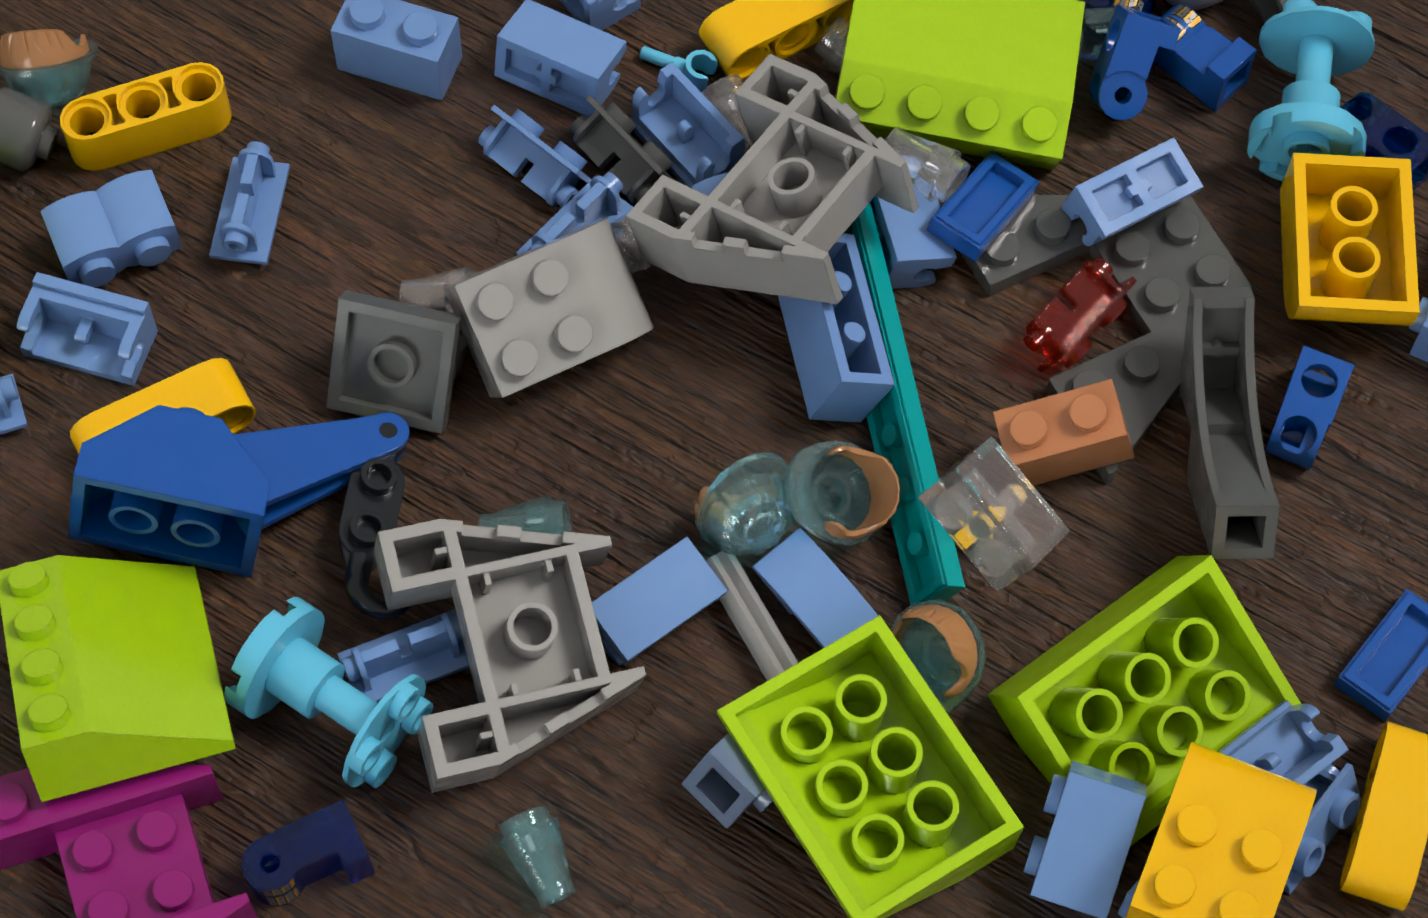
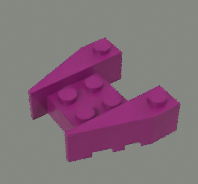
[0,765,257,918]

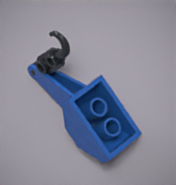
[68,405,411,619]

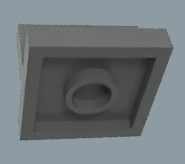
[326,290,470,434]

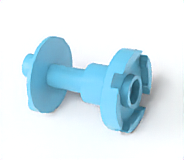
[1247,0,1375,182]
[224,597,433,788]

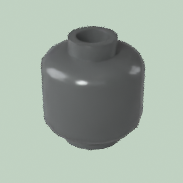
[0,87,60,171]

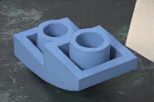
[751,528,878,649]

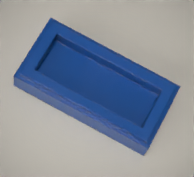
[927,151,1039,262]
[1334,589,1428,722]

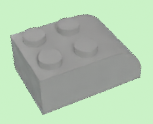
[443,217,654,398]

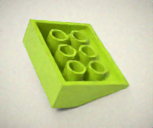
[835,0,1085,170]
[0,555,236,802]
[987,555,1301,846]
[717,615,1024,918]

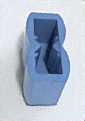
[40,170,182,287]

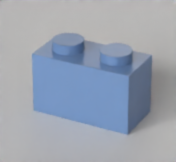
[330,0,463,101]
[1023,761,1147,918]

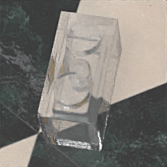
[918,436,1070,593]

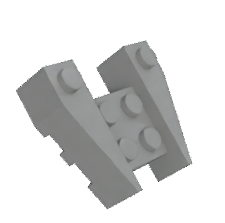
[626,54,919,304]
[373,519,646,793]

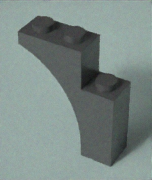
[1179,286,1280,559]

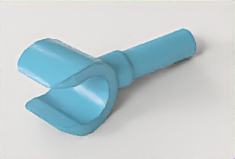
[639,46,718,92]

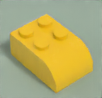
[1280,153,1420,326]
[1125,742,1317,918]

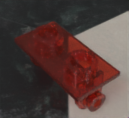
[1023,258,1137,372]

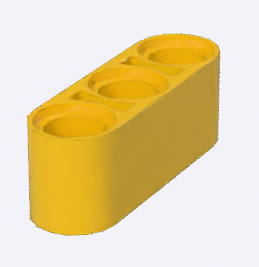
[698,0,853,80]
[60,62,232,171]
[70,358,256,454]
[1339,721,1428,912]

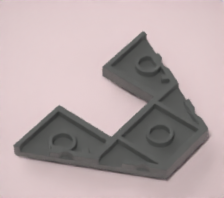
[936,193,1252,485]

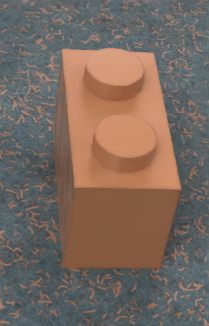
[993,379,1135,490]

